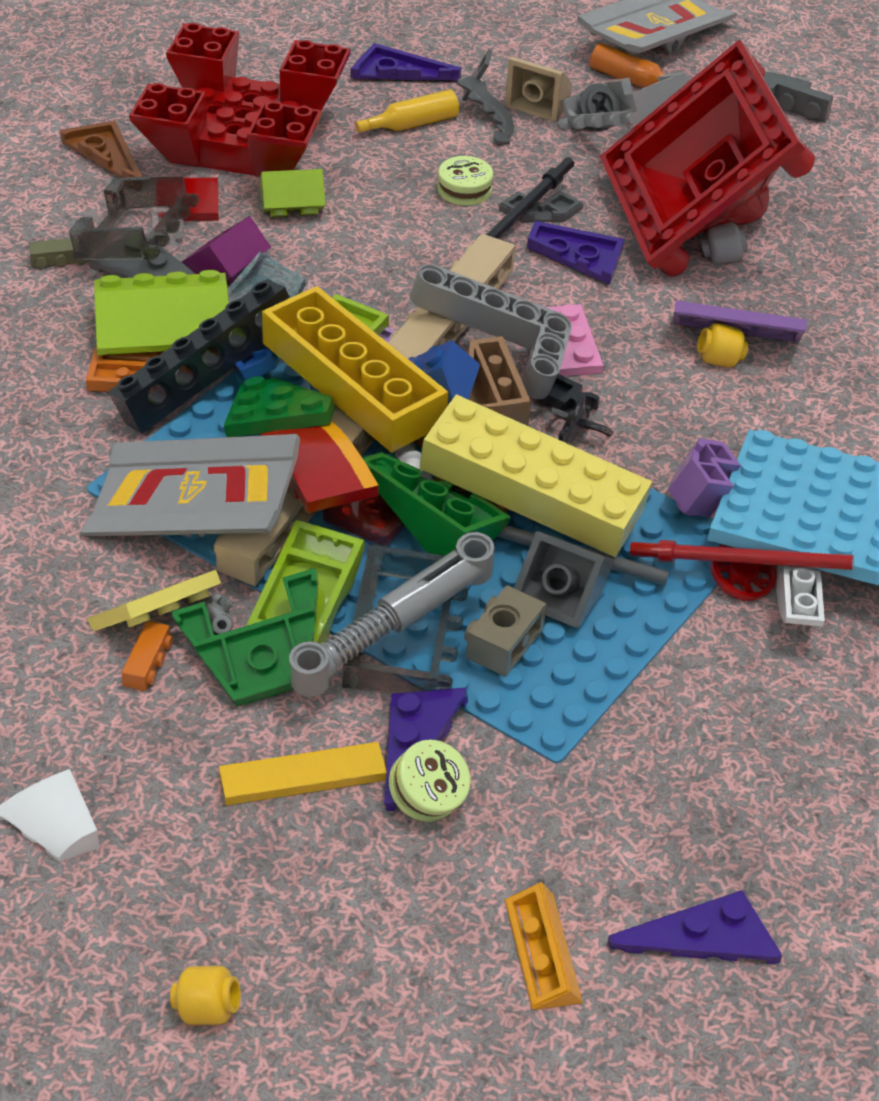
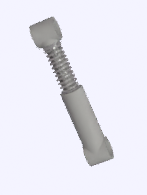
[289,532,494,697]

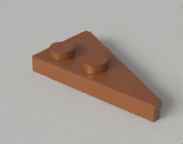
[60,120,143,188]

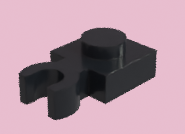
[536,374,600,419]

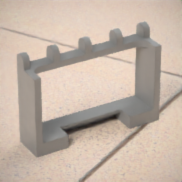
[558,72,687,130]

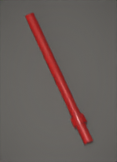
[630,540,854,570]

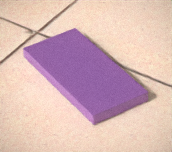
[673,300,807,342]

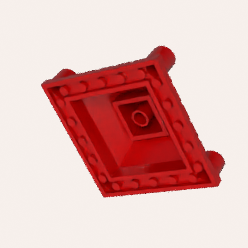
[600,39,815,277]

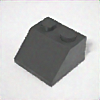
[514,531,614,628]

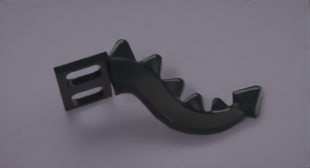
[550,396,614,445]

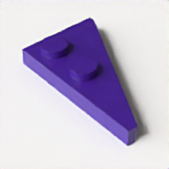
[350,43,461,81]
[384,687,468,811]
[608,890,782,964]

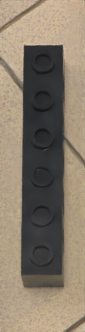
[108,279,290,434]

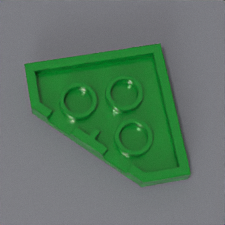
[223,376,335,437]

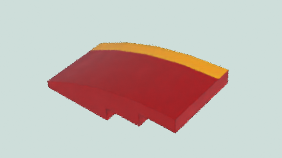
[261,421,378,513]

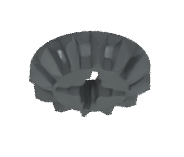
[578,83,620,130]

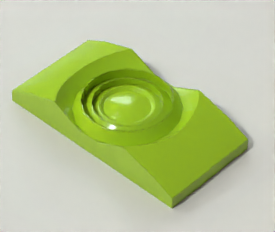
[246,520,365,644]

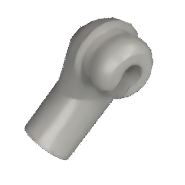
[207,593,234,634]

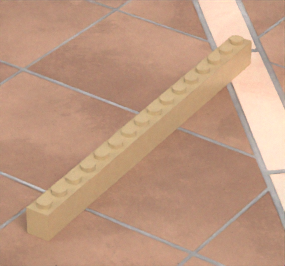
[214,233,515,586]

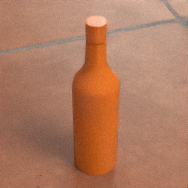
[590,43,665,88]

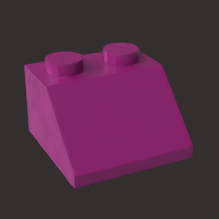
[181,216,271,285]

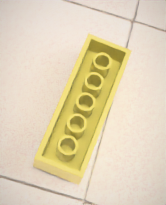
[419,394,652,558]

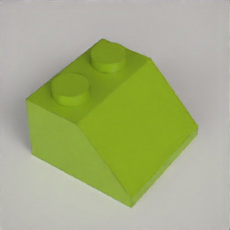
[258,169,325,218]

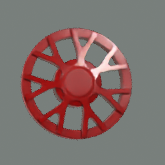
[710,544,777,601]

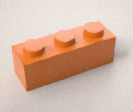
[121,621,173,691]

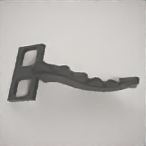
[457,49,514,144]

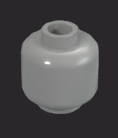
[701,222,748,265]

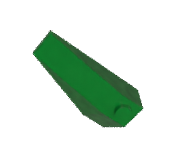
[363,452,511,560]

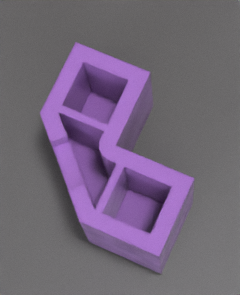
[668,438,741,517]

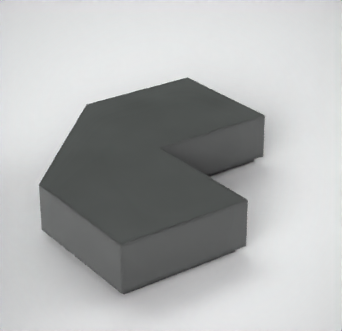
[499,191,583,223]

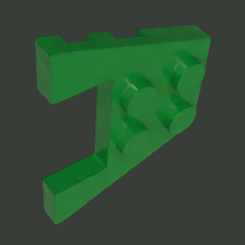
[172,568,319,707]

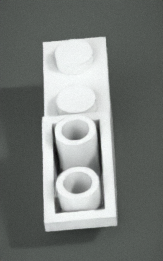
[776,565,825,627]

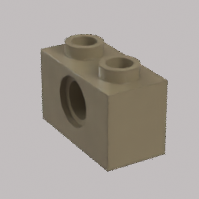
[464,585,547,677]

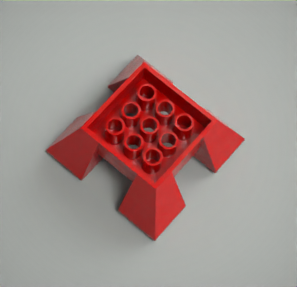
[129,23,351,177]

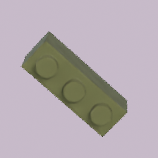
[28,237,91,268]

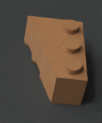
[469,336,531,426]

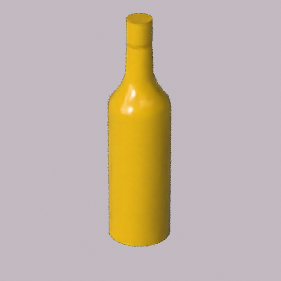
[355,89,459,133]

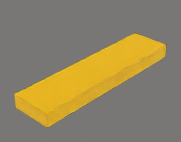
[219,742,387,805]

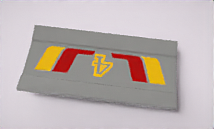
[577,0,737,55]
[80,434,300,538]

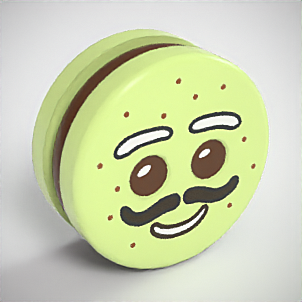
[437,156,493,205]
[389,740,471,822]

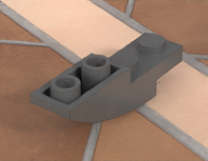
[764,72,833,123]

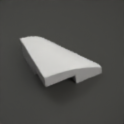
[0,769,100,862]

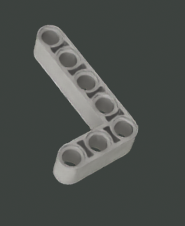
[410,264,572,399]

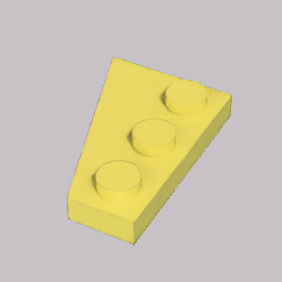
[87,570,221,631]

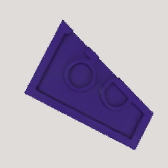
[527,221,625,285]

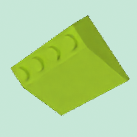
[94,270,232,355]

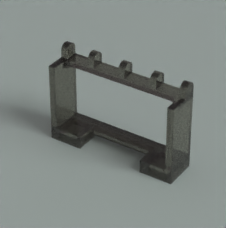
[69,176,199,260]
[342,544,468,694]

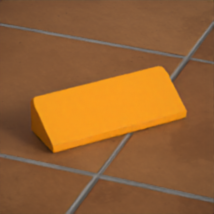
[504,882,583,1010]

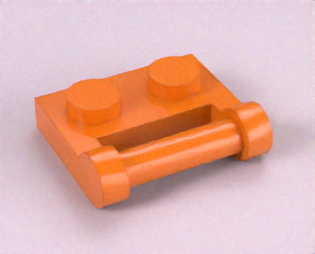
[86,346,163,394]

